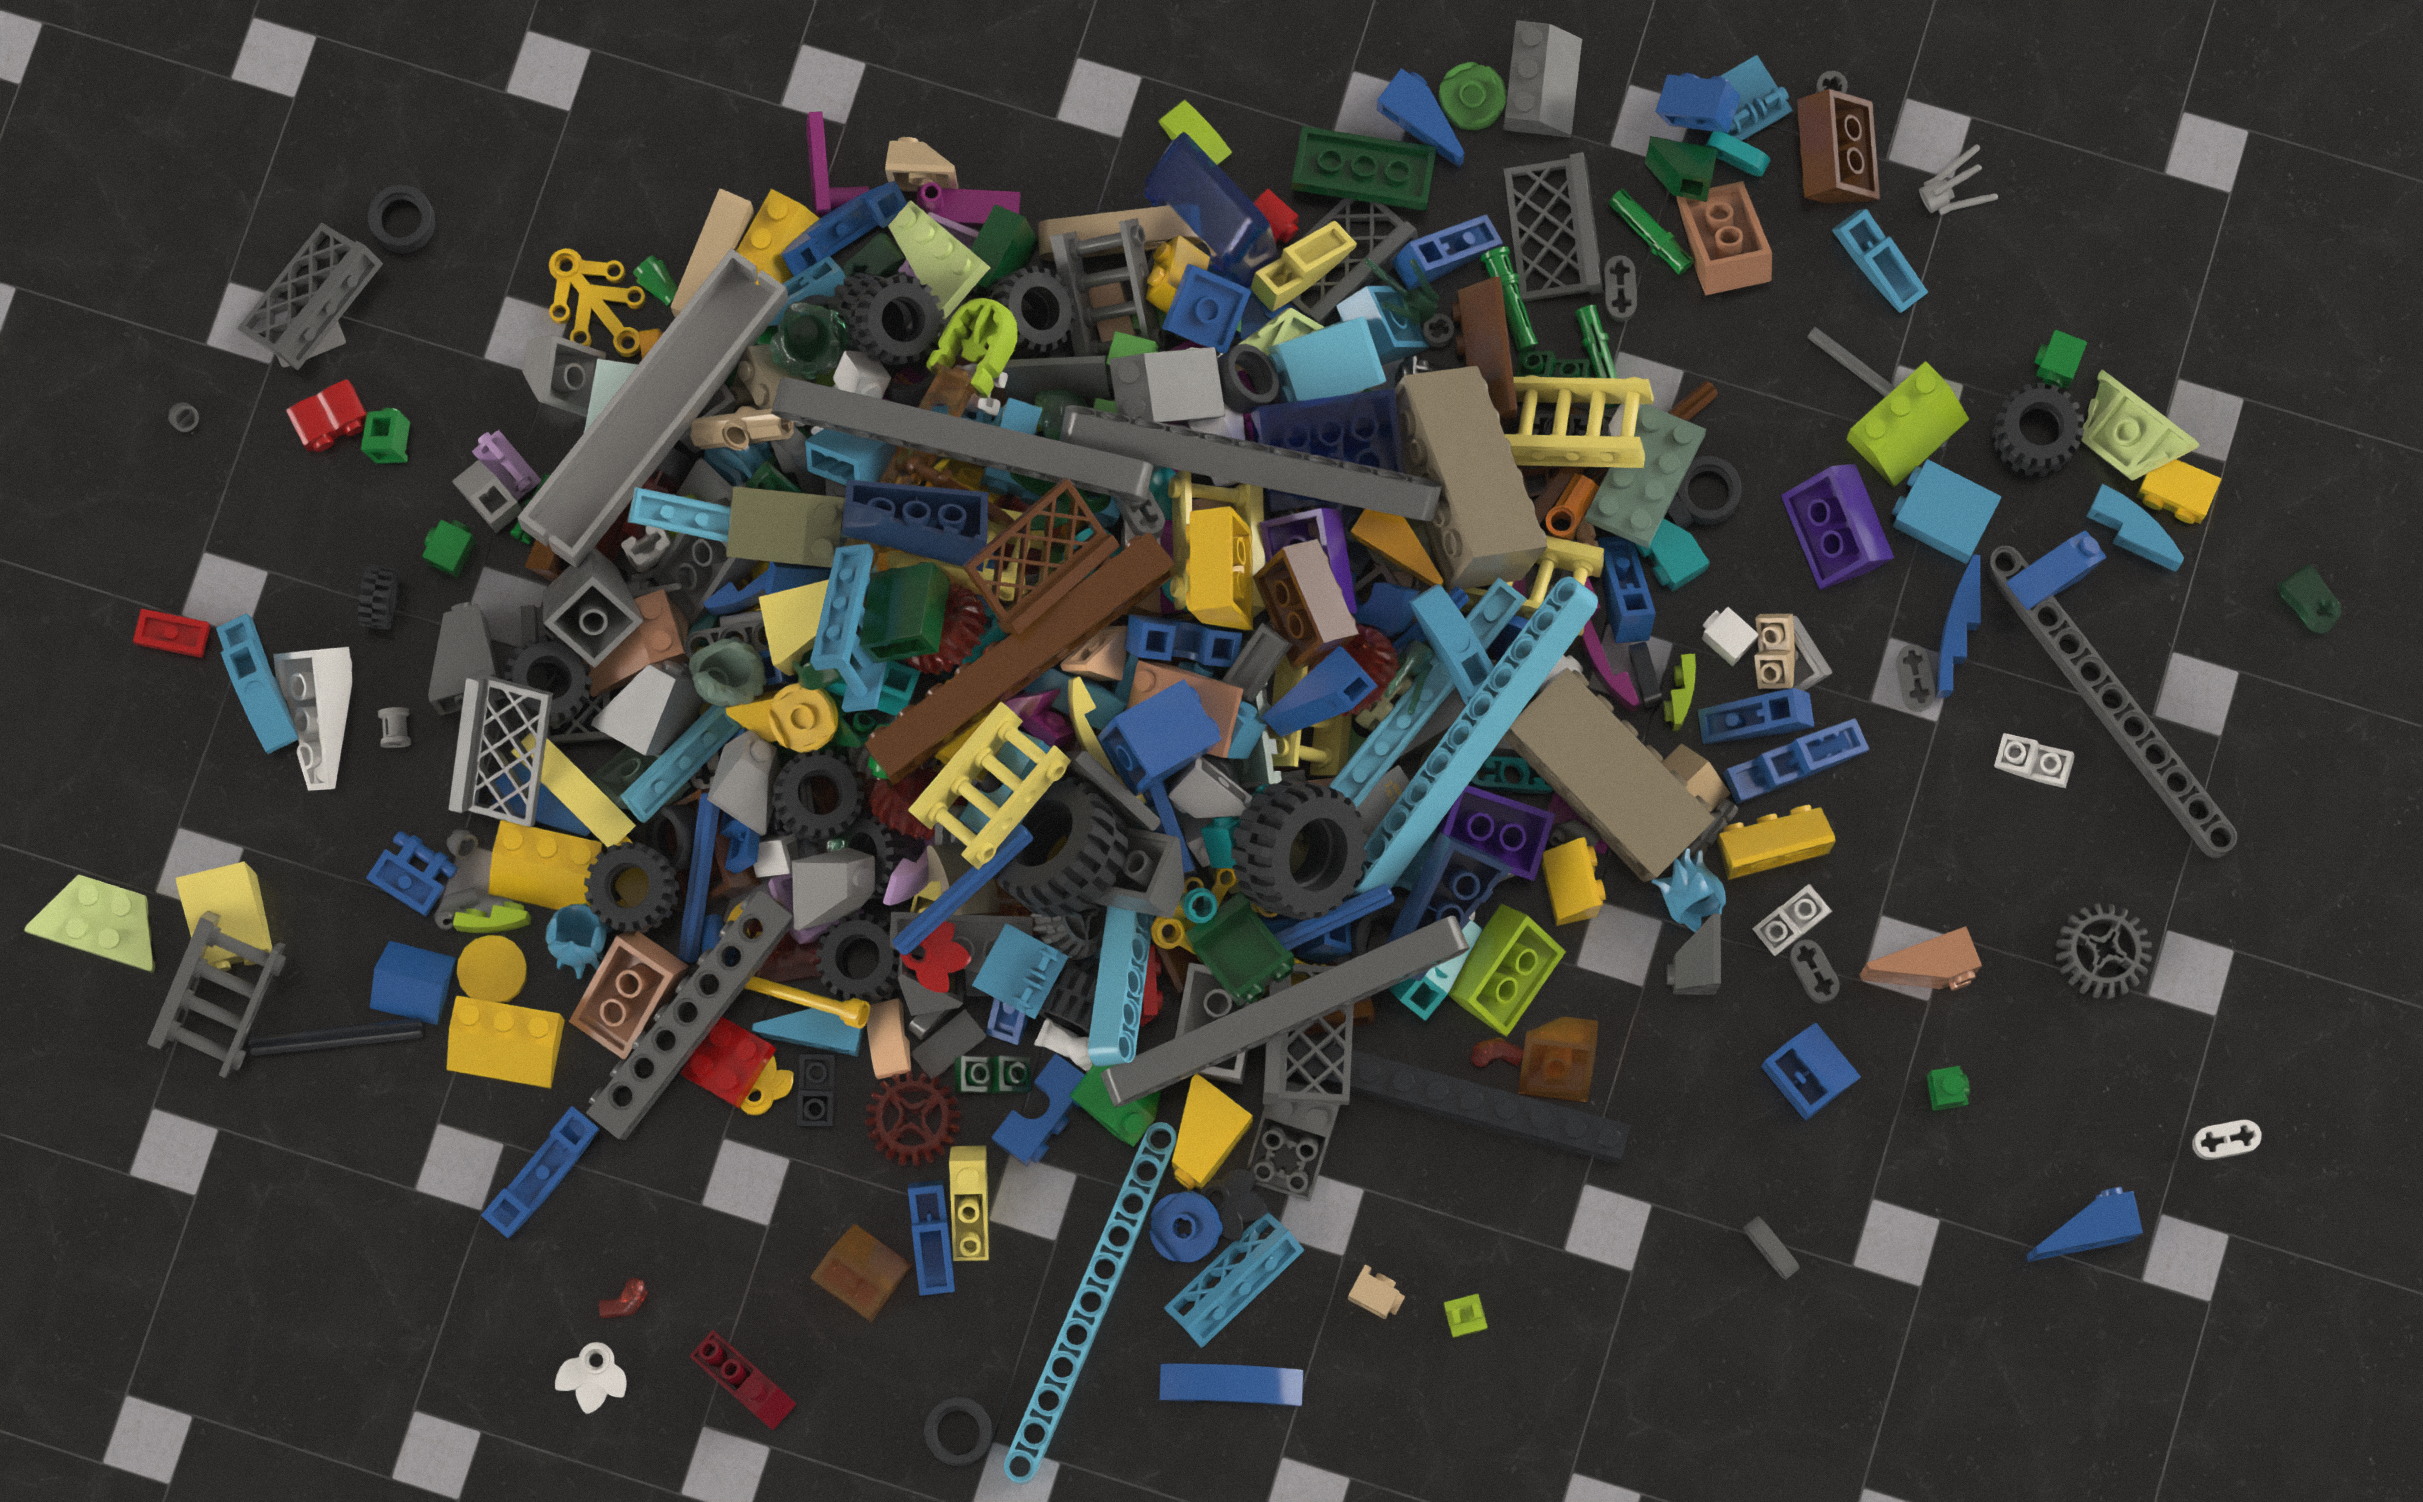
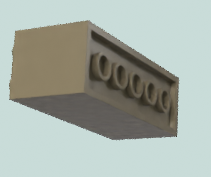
[1380,366,1548,591]
[1502,667,1715,882]

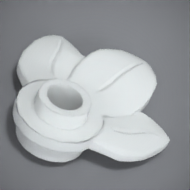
[555,1342,627,1414]

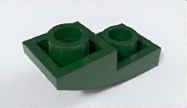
[1515,351,1592,378]
[955,1056,1031,1094]

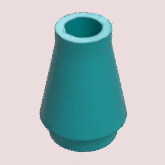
[1180,888,1218,923]

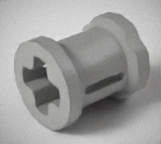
[378,707,411,748]

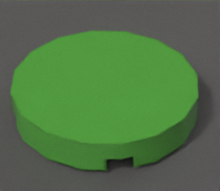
[1438,62,1506,130]

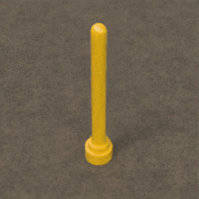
[716,976,870,1029]

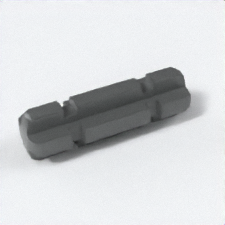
[1687,799,1738,859]

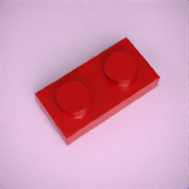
[133,609,211,658]

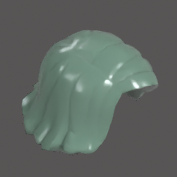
[689,637,767,706]

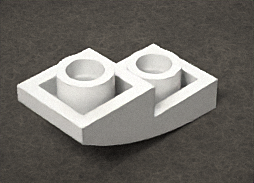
[1994,733,2075,789]
[1753,884,1832,956]

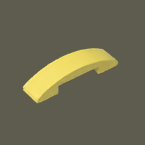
[1068,676,1147,804]

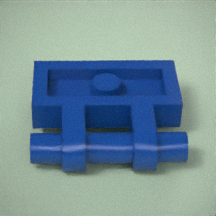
[366,831,459,917]

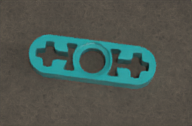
[1468,756,1553,794]

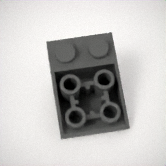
[1246,1076,1342,1202]

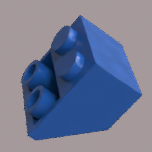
[1761,1023,1861,1121]

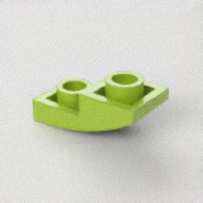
[1158,100,1232,174]
[1663,654,1696,731]
[453,901,532,933]

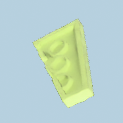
[888,200,990,320]

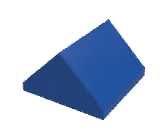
[370,941,458,1026]

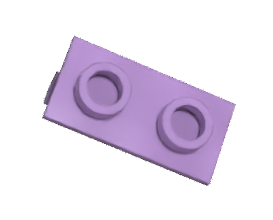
[472,430,541,501]

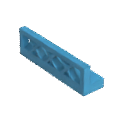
[1164,1212,1305,1348]

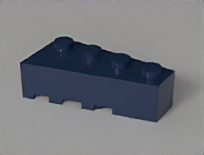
[842,480,988,572]
[1386,832,1512,981]

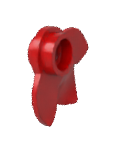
[900,921,971,993]

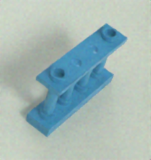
[810,544,887,712]

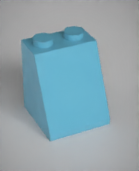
[1267,316,1387,413]

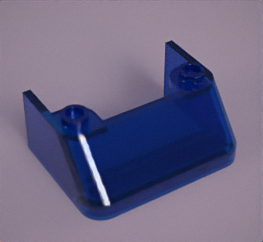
[1144,132,1279,288]

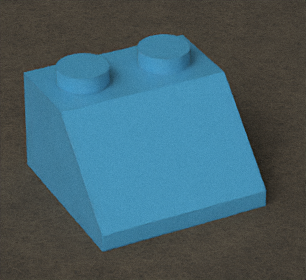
[1336,286,1430,366]

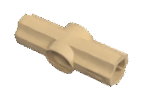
[690,406,794,451]

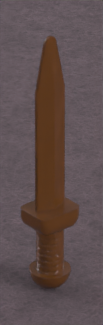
[906,455,1022,534]

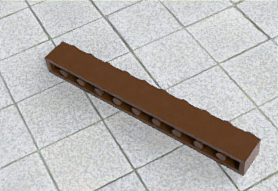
[865,532,1177,785]

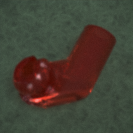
[1471,1037,1525,1067]
[599,1278,646,1318]

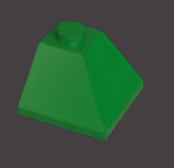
[1069,1064,1161,1147]

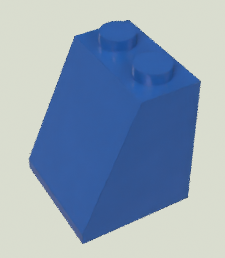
[1097,679,1222,797]

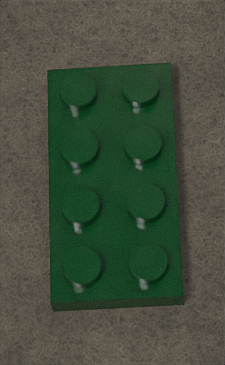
[1291,126,1437,211]

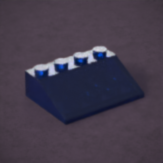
[1250,389,1405,511]

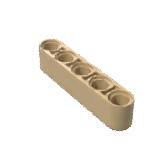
[1038,204,1203,261]

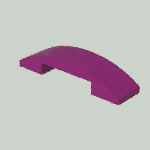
[1579,576,1640,712]

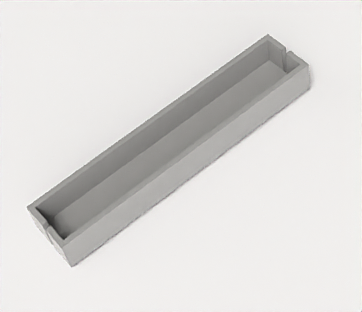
[517,248,789,568]

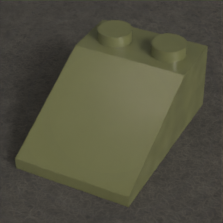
[726,486,844,568]

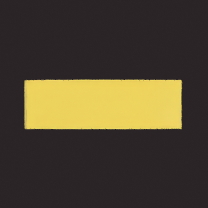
[1250,221,1357,312]

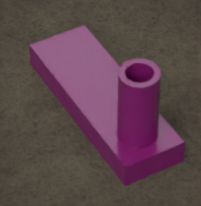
[806,111,869,219]
[917,182,1020,227]

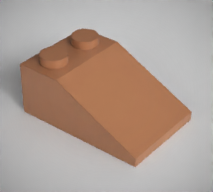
[1677,181,1772,295]
[583,589,690,697]
[1126,660,1243,758]
[1860,926,1982,991]
[569,931,690,1060]

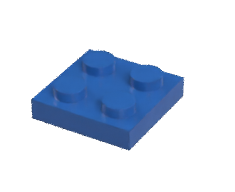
[1162,264,1252,354]

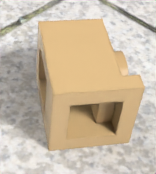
[1348,1265,1405,1319]

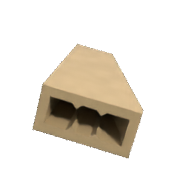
[671,189,756,317]

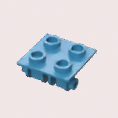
[1719,55,1793,141]
[972,923,1069,1019]

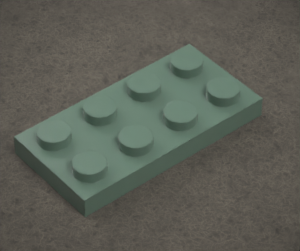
[1585,404,1706,548]

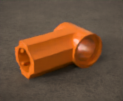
[1546,473,1600,541]

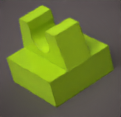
[1444,1294,1488,1338]

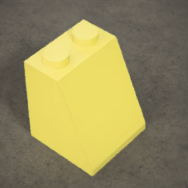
[759,580,865,676]
[175,861,272,971]

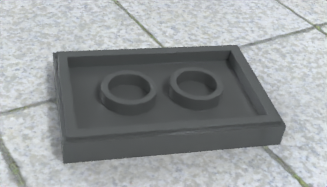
[1065,750,1161,832]

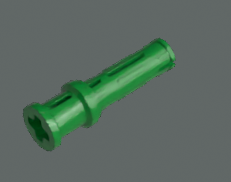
[1480,247,1538,352]

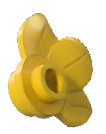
[740,1055,794,1115]

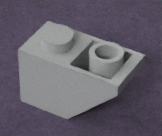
[452,460,522,534]

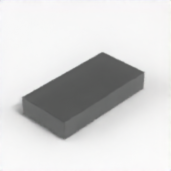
[1222,623,1293,702]
[910,1009,988,1082]

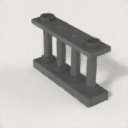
[1050,218,1166,357]
[147,911,286,1078]

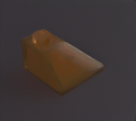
[1518,1016,1598,1102]

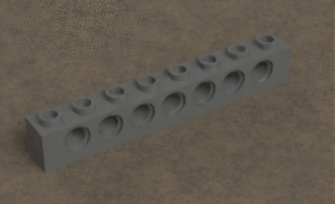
[586,890,794,1140]

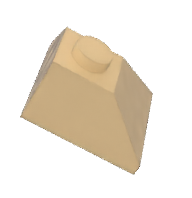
[885,137,958,191]

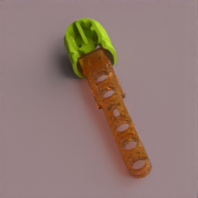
[843,298,1017,572]

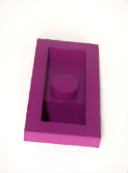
[1004,688,1074,748]

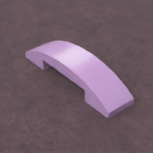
[883,825,935,906]

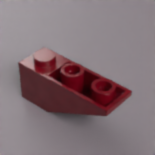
[689,1330,796,1430]

